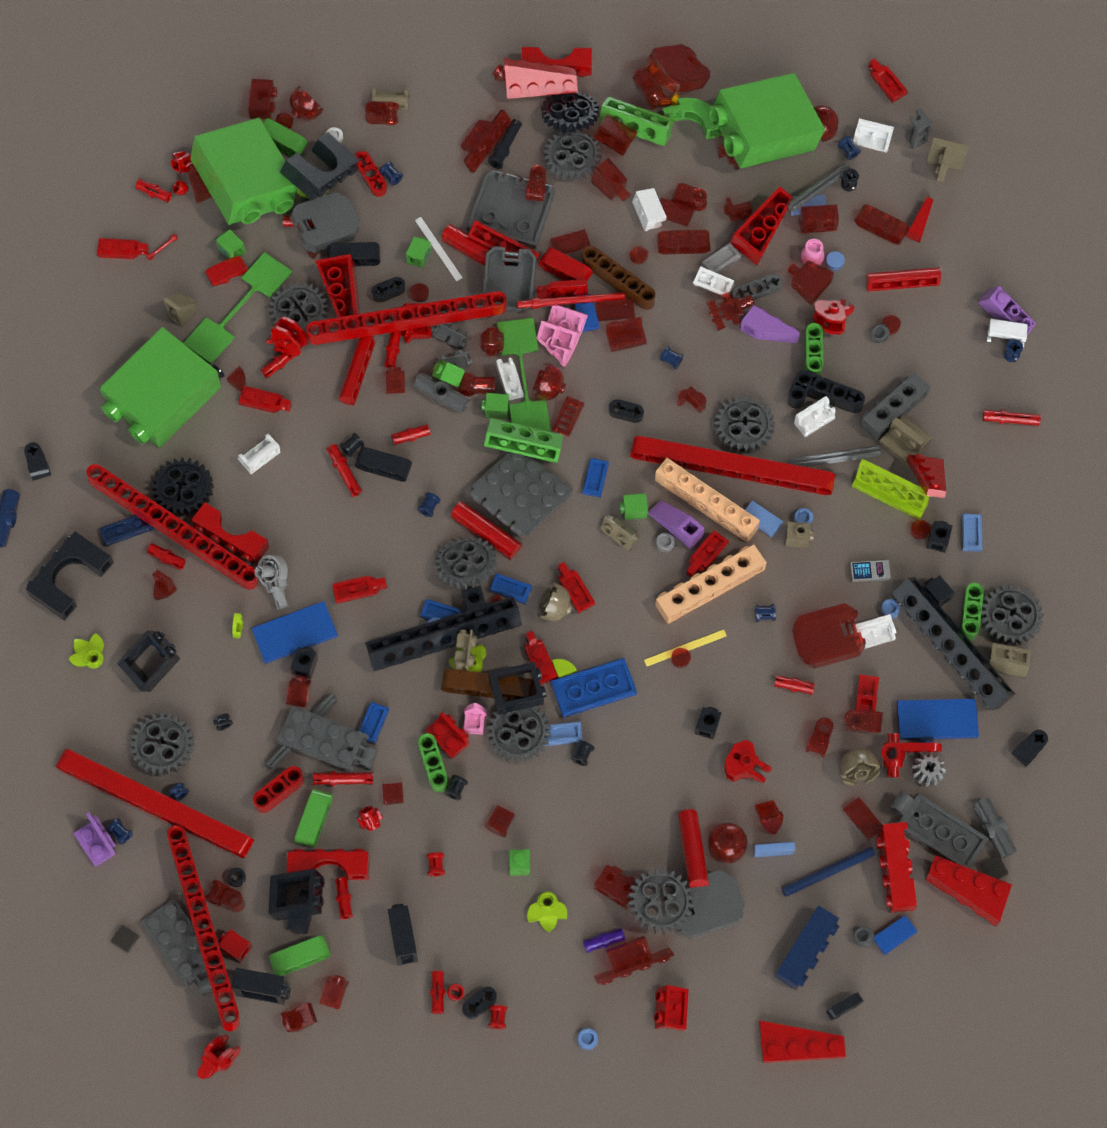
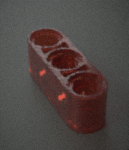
[854,204,909,245]
[657,230,711,255]

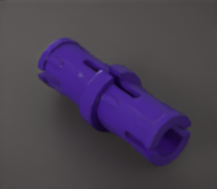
[583,928,625,953]

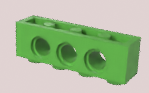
[599,97,674,146]
[484,418,564,463]

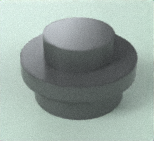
[871,324,890,343]
[854,926,874,947]

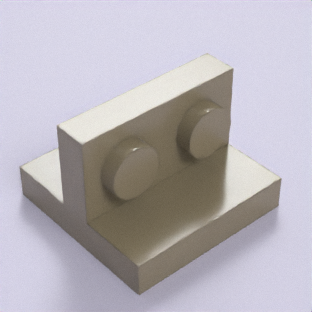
[927,138,969,182]
[879,416,932,466]

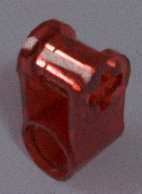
[365,101,399,126]
[525,165,546,202]
[671,183,707,212]
[844,710,883,733]
[805,717,834,758]
[205,880,245,913]

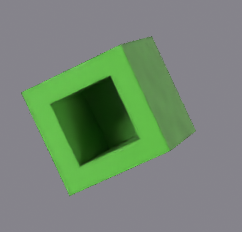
[216,229,246,259]
[406,236,432,269]
[432,359,465,387]
[482,393,509,420]
[620,493,648,520]
[510,849,530,876]

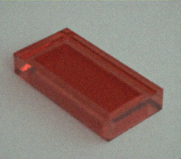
[660,197,695,227]
[551,229,591,254]
[596,299,635,322]
[843,797,882,841]

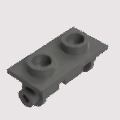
[431,323,471,349]
[433,349,473,369]

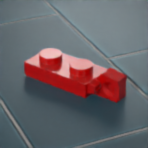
[868,58,908,103]
[97,238,149,259]
[537,279,588,299]
[238,386,292,414]
[686,530,729,578]
[557,562,595,614]
[332,575,387,604]
[525,631,558,685]

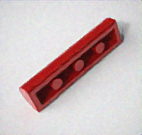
[467,220,540,263]
[441,224,512,266]
[866,267,942,292]
[339,336,376,406]
[451,501,522,560]
[678,809,709,888]

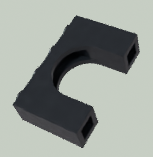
[280,132,360,201]
[26,531,114,621]

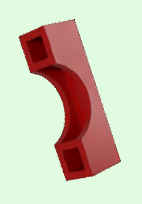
[521,47,592,77]
[192,502,270,565]
[287,849,370,880]

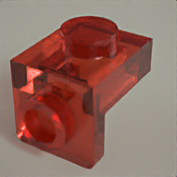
[723,197,753,222]
[677,386,707,413]
[286,676,312,707]
[281,1003,318,1032]

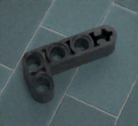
[788,370,865,413]

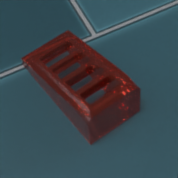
[552,396,585,437]

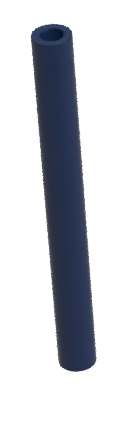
[781,847,875,897]

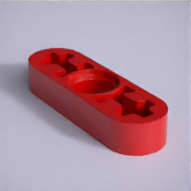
[355,151,387,197]

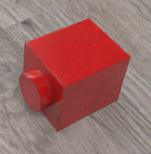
[218,929,252,963]

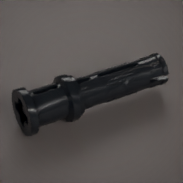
[488,119,522,169]

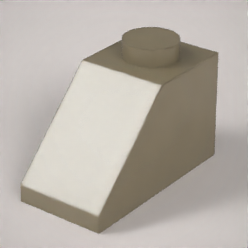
[164,293,197,327]

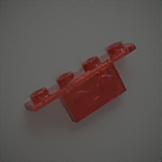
[460,109,511,173]
[594,936,674,985]

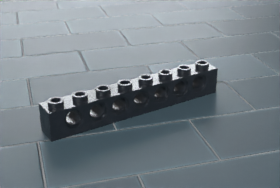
[892,577,1016,711]
[365,597,522,671]

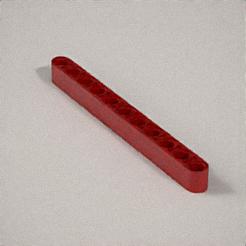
[306,291,507,345]
[630,436,835,495]
[86,464,258,590]
[55,749,255,859]
[167,825,240,1032]

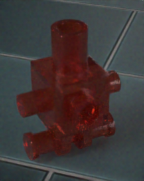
[706,292,755,331]

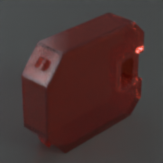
[647,44,710,93]
[792,603,866,669]

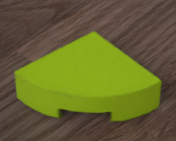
[232,613,244,638]
[552,659,577,678]

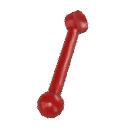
[147,234,178,260]

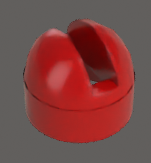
[172,180,188,196]
[447,984,464,1001]

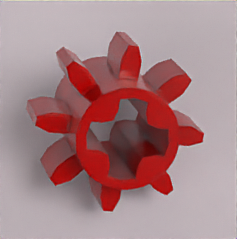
[171,150,193,174]
[357,806,383,831]

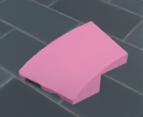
[537,305,588,366]

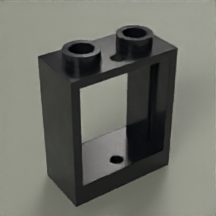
[117,630,181,692]
[488,662,547,715]
[268,869,325,921]
[388,904,418,966]
[232,967,291,1005]

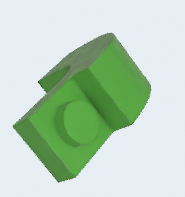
[662,98,723,140]

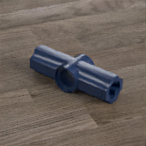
[0,489,20,548]

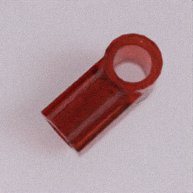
[458,373,495,397]

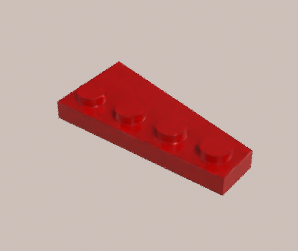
[906,454,946,498]
[759,1020,846,1063]

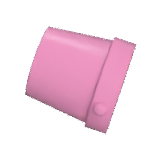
[801,239,824,268]

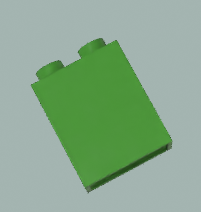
[709,73,825,169]
[190,118,297,225]
[100,327,221,449]

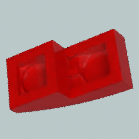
[205,256,248,286]
[855,674,880,716]

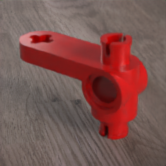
[881,733,942,778]

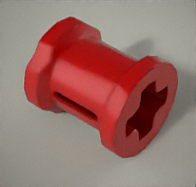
[427,852,445,877]
[488,1005,508,1029]

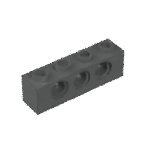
[860,372,931,441]

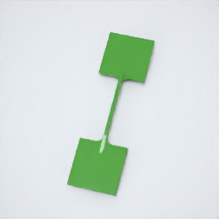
[183,252,293,364]
[497,318,551,432]

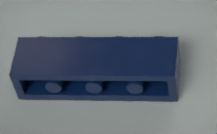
[775,905,840,990]

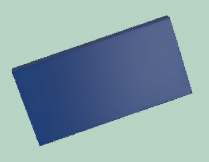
[252,601,338,664]
[551,658,637,718]
[897,699,979,740]

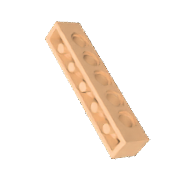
[655,458,760,543]
[655,545,767,625]

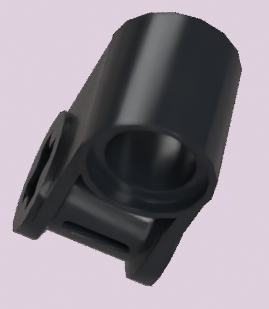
[24,442,51,481]
[1011,730,1048,767]

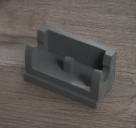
[906,108,932,149]

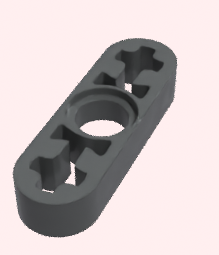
[732,274,783,305]

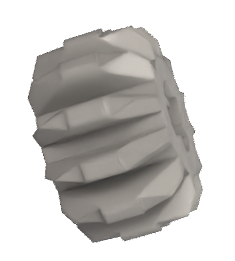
[912,753,946,787]

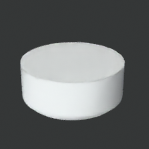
[325,127,343,143]

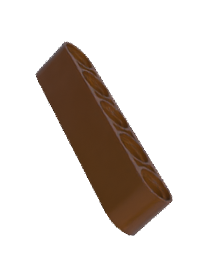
[582,246,656,310]
[441,669,537,701]

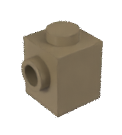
[785,522,814,548]

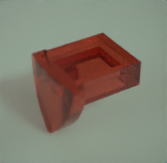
[152,569,177,600]
[755,800,784,835]
[484,805,515,837]

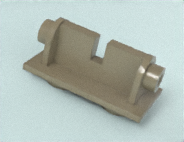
[600,515,639,551]
[454,630,477,671]

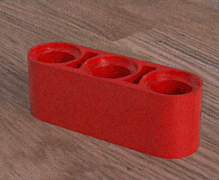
[538,247,593,281]
[253,766,304,813]

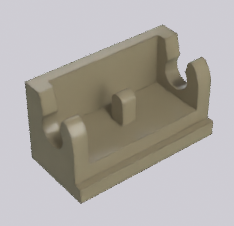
[372,87,409,110]
[989,643,1031,678]

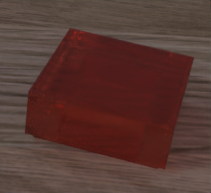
[382,783,404,805]

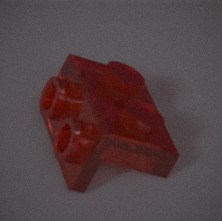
[605,317,647,352]

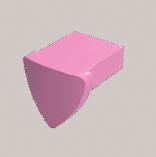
[463,703,487,735]

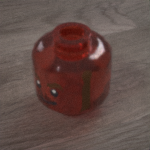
[480,327,504,356]

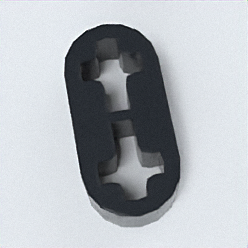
[372,277,406,302]
[609,399,644,423]
[462,987,497,1020]
[826,992,864,1021]

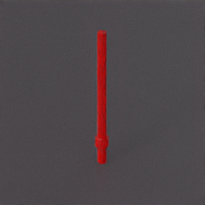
[516,292,625,309]

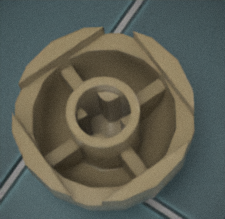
[537,582,572,622]
[839,748,880,786]

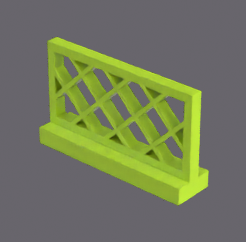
[852,459,930,520]

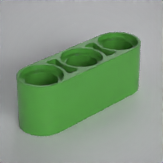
[263,118,308,156]
[804,323,823,375]
[960,583,984,641]
[418,733,448,792]
[295,788,333,848]
[269,935,331,976]

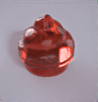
[492,63,506,82]
[630,246,649,264]

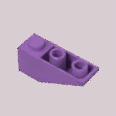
[978,286,1036,335]
[740,305,800,343]
[648,500,704,549]

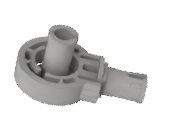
[255,555,289,610]

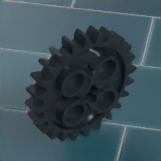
[541,90,599,133]
[151,457,214,517]

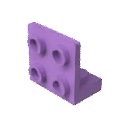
[73,812,116,867]

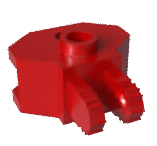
[812,298,855,335]
[266,316,308,357]
[724,740,772,783]
[196,1034,241,1080]

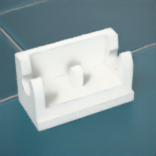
[853,118,894,153]
[632,188,667,231]
[693,267,734,299]
[987,319,1028,347]
[496,358,524,401]
[794,396,836,437]
[238,434,281,474]
[852,614,896,651]

